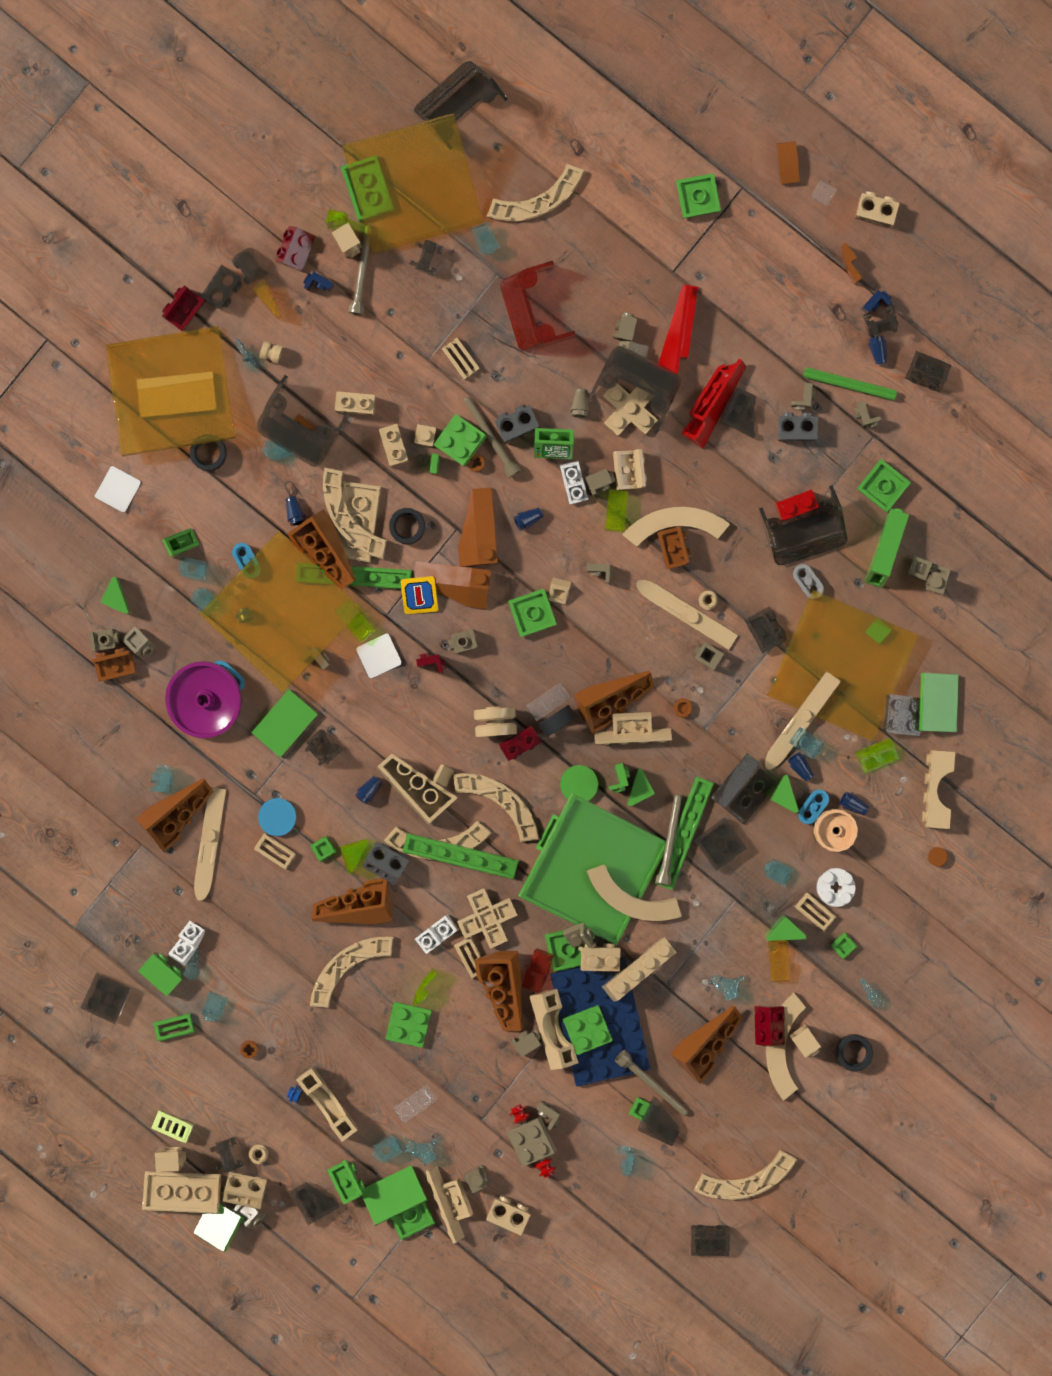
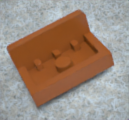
[657,526,692,570]
[92,648,137,682]

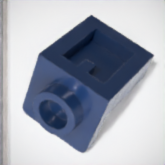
[303,271,334,292]
[861,290,892,314]

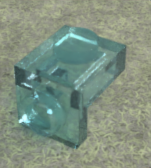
[471,222,499,254]

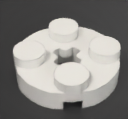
[816,868,855,907]

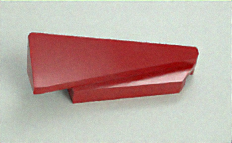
[656,285,698,377]
[681,359,746,449]

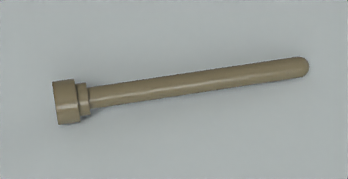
[348,223,373,315]
[464,397,521,478]
[655,794,682,886]
[615,1050,688,1116]

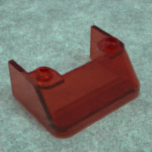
[500,261,575,352]

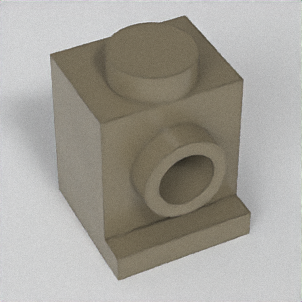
[613,312,637,341]
[585,468,616,496]
[926,572,949,595]
[89,629,119,652]
[448,629,478,654]
[693,642,724,670]
[511,1029,542,1057]
[464,1165,490,1193]

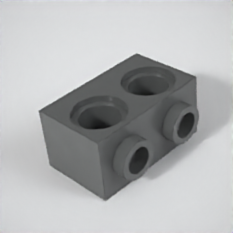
[495,404,539,444]
[778,413,818,441]
[362,842,409,885]

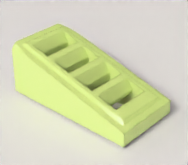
[152,1110,194,1143]

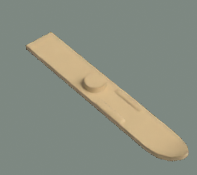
[636,580,738,650]
[765,671,841,770]
[194,787,226,901]

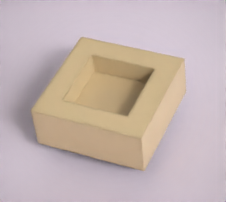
[414,424,436,447]

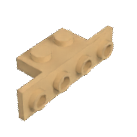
[594,712,672,745]
[426,1165,473,1244]

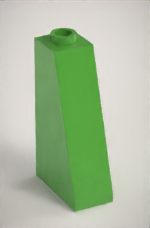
[864,509,909,588]

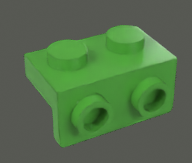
[608,763,630,793]
[327,1160,366,1205]

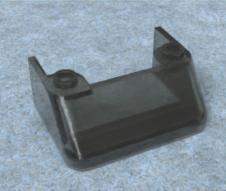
[414,61,508,150]
[588,346,681,434]
[256,375,350,467]
[759,485,848,565]

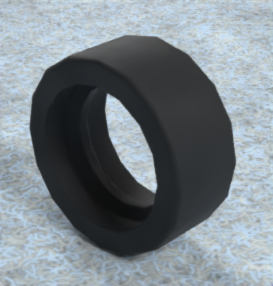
[190,435,227,471]
[389,508,425,545]
[539,705,577,737]
[836,1034,873,1072]

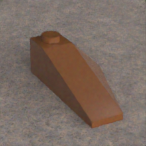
[458,487,498,567]
[287,509,356,589]
[413,561,491,609]
[574,671,654,734]
[136,778,214,852]
[312,878,393,924]
[475,951,522,1031]
[671,1006,742,1084]

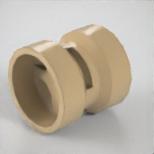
[259,340,284,364]

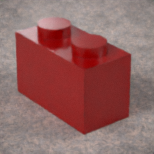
[774,489,819,522]

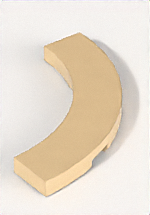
[487,164,585,222]
[323,467,387,559]
[622,507,730,547]
[453,773,540,842]
[384,820,491,859]
[586,864,682,921]
[310,936,394,1008]
[766,992,806,1101]
[694,1150,798,1200]

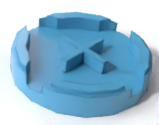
[258,798,297,836]

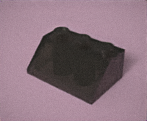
[711,753,780,824]

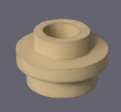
[699,591,718,610]
[249,1144,268,1164]

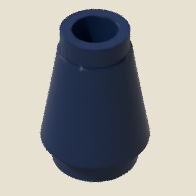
[868,335,887,365]
[285,496,306,526]
[513,507,543,531]
[788,752,814,781]
[355,776,382,805]
[839,791,869,816]

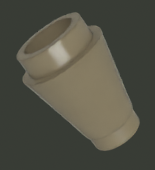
[570,389,589,418]

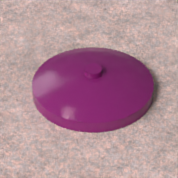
[165,661,242,738]

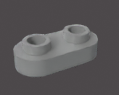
[793,564,824,599]

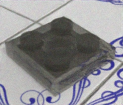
[883,694,921,736]
[694,817,747,871]
[80,973,132,1024]

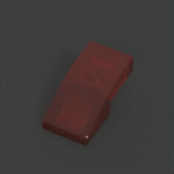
[522,948,554,993]

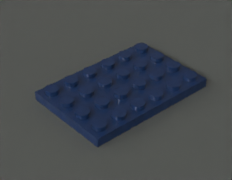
[550,957,651,1086]

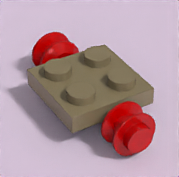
[506,1104,557,1178]

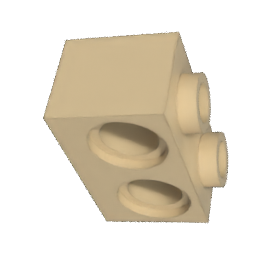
[855,192,899,228]
[332,223,362,258]
[335,391,376,416]
[379,424,409,468]
[789,1024,821,1058]
[155,1147,186,1172]
[223,1172,267,1209]
[486,1195,531,1235]

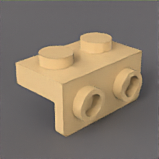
[613,449,647,490]
[579,943,620,971]

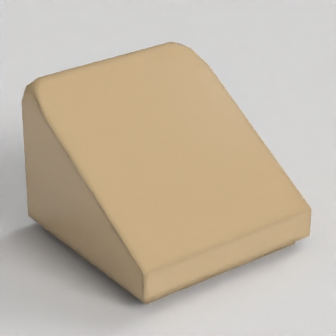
[548,578,571,605]
[433,764,454,787]

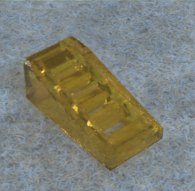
[253,279,281,319]

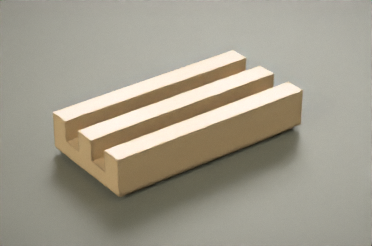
[442,338,480,380]
[254,833,296,870]
[794,892,836,931]
[454,936,482,979]

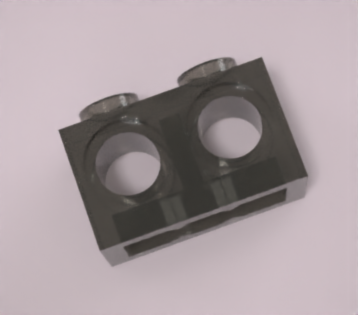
[200,264,243,311]

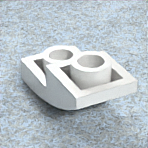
[560,461,588,504]
[415,914,459,954]
[168,921,205,966]

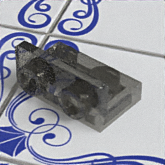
[905,351,951,392]
[745,607,787,653]
[691,1225,730,1256]

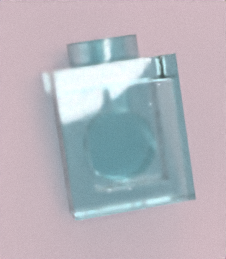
[263,437,293,461]
[190,587,221,618]
[789,727,824,759]
[763,859,793,886]
[201,991,228,1022]
[616,1145,635,1177]

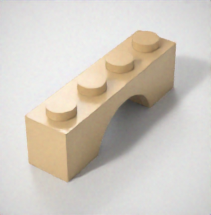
[922,750,955,829]
[602,937,676,1002]
[530,989,578,1070]
[296,1066,359,1142]

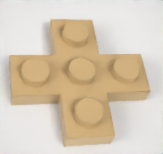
[603,380,658,436]
[457,888,517,949]

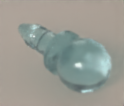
[235,339,260,371]
[184,945,200,980]
[860,979,885,1009]

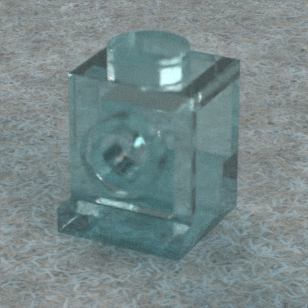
[178,557,208,581]
[150,764,173,793]
[372,1134,403,1163]

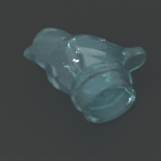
[709,975,745,1001]
[404,1137,439,1166]

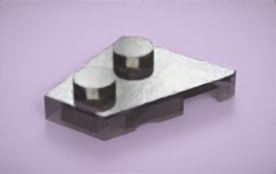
[720,387,756,439]
[637,1096,680,1146]
[289,1182,340,1225]

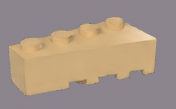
[377,754,458,824]

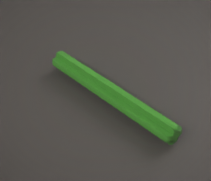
[804,367,897,400]

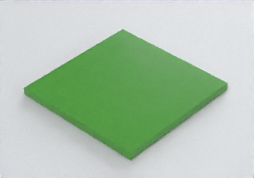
[518,793,666,945]

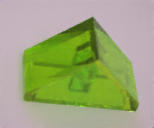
[340,838,370,874]

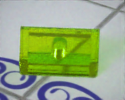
[325,209,350,229]
[855,738,899,774]

